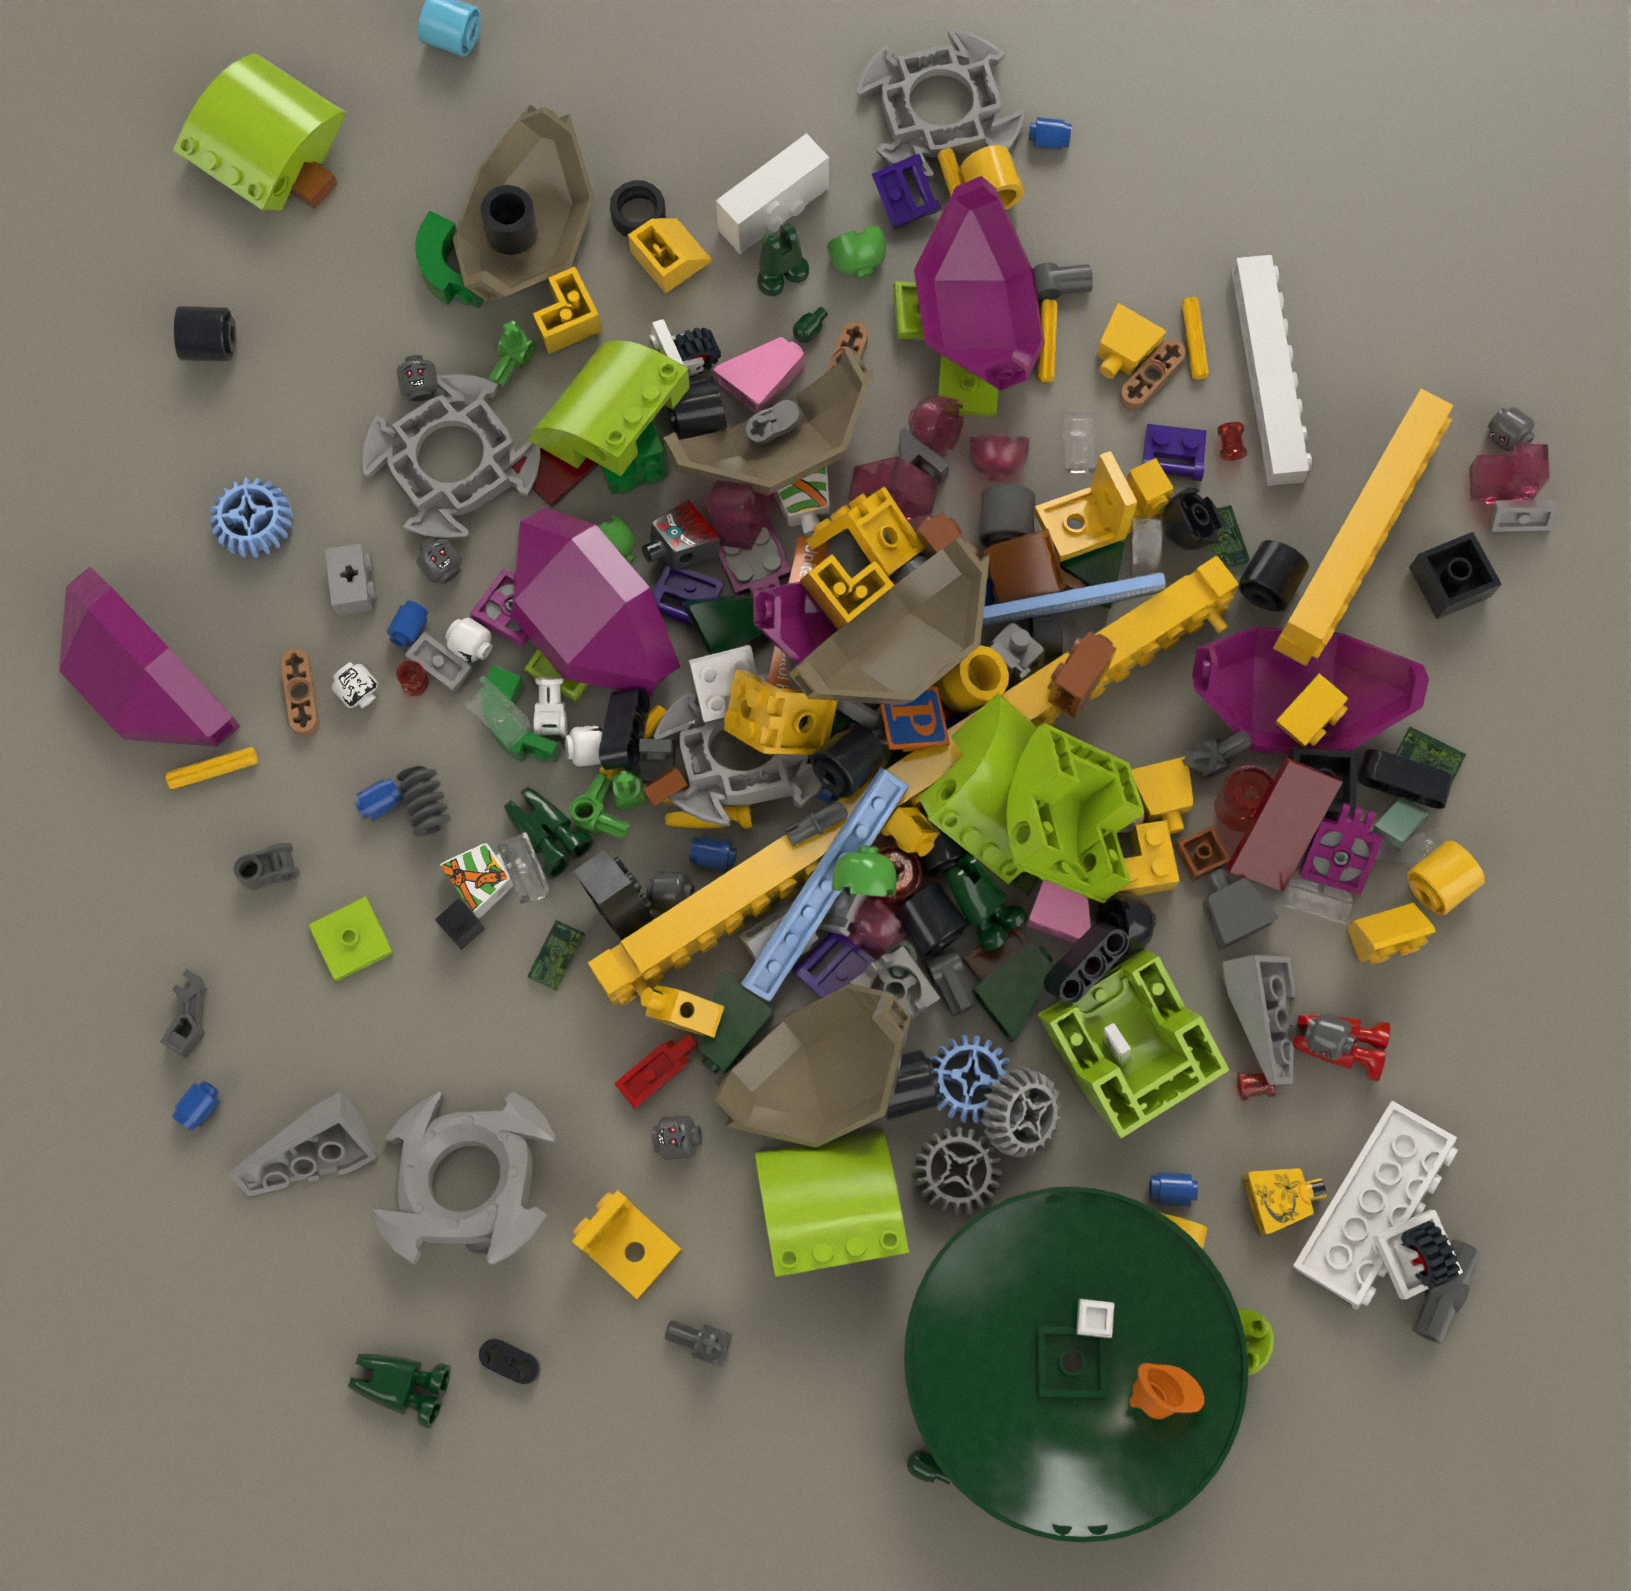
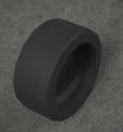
[610,180,666,237]

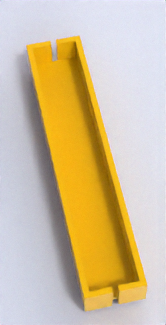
[1273,389,1454,666]

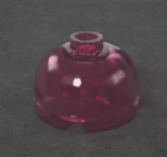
[908,395,964,457]
[969,435,1030,481]
[847,895,907,952]

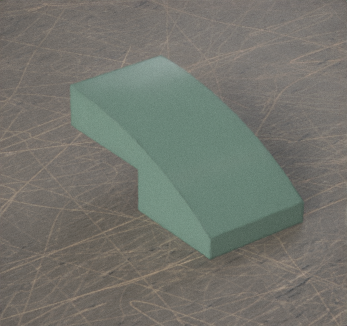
[1373,797,1430,849]

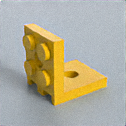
[1034,451,1137,562]
[806,486,925,576]
[724,670,838,755]
[572,1189,682,1300]

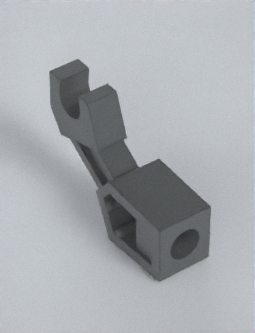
[160,969,207,1058]

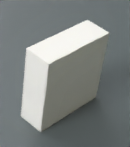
[1104,1023,1131,1066]
[1076,1299,1114,1338]

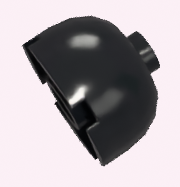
[1162,487,1222,550]
[1096,892,1156,955]

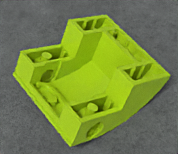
[173,53,347,211]
[528,340,690,476]
[918,693,1038,884]
[1006,723,1144,903]
[1037,948,1230,1139]
[755,1129,909,1278]

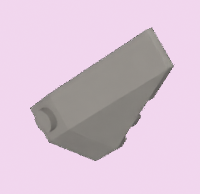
[1223,955,1295,1085]
[229,1091,378,1197]

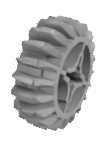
[980,1068,1063,1157]
[913,1126,1002,1217]

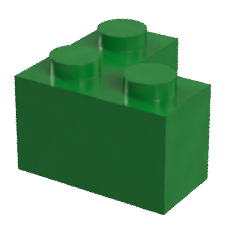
[600,421,668,495]

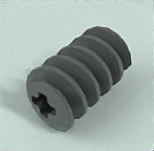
[397,766,451,837]

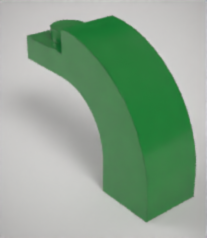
[415,211,485,308]
[482,665,560,763]

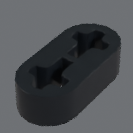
[479,1339,541,1385]

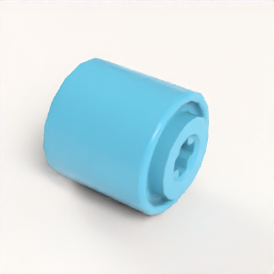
[418,0,481,57]

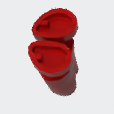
[1293,1015,1390,1082]

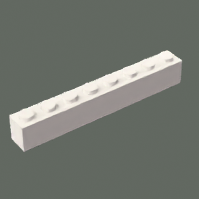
[1231,255,1312,486]

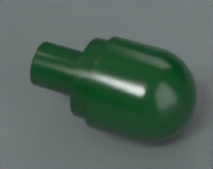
[792,307,828,343]
[907,1450,951,1484]

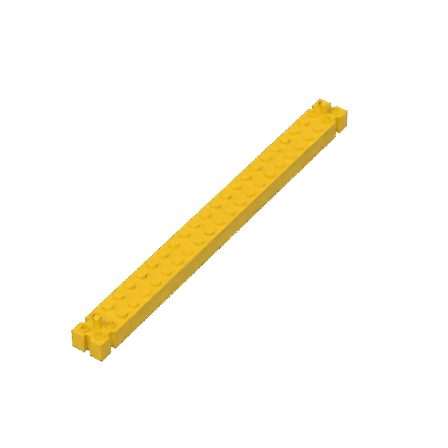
[588,555,1239,1006]

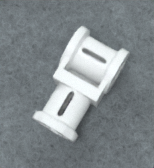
[534,677,568,738]

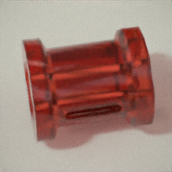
[1217,422,1247,461]
[396,660,429,696]
[1236,1072,1276,1101]

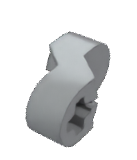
[746,400,803,445]

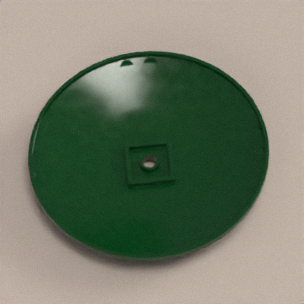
[904,1186,1248,1543]

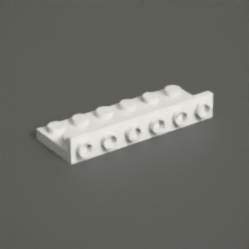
[1293,1101,1458,1310]

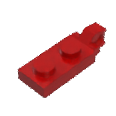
[614,1033,698,1110]

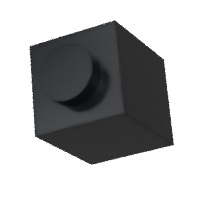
[434,898,485,950]

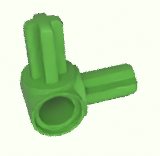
[489,320,536,386]
[611,770,650,810]
[570,774,630,839]

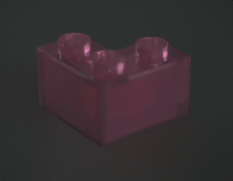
[1469,443,1550,504]
[848,456,938,520]
[705,480,772,550]

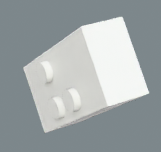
[716,133,829,254]

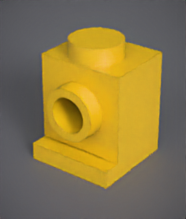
[881,807,940,857]

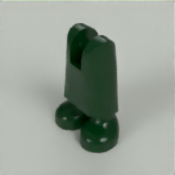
[757,222,809,296]
[504,787,594,879]
[946,853,1027,951]
[348,1354,451,1428]

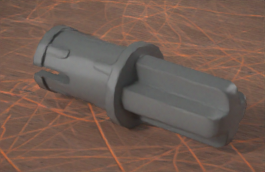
[784,801,848,847]

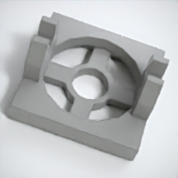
[850,946,940,1020]

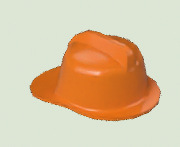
[1129,1363,1205,1419]

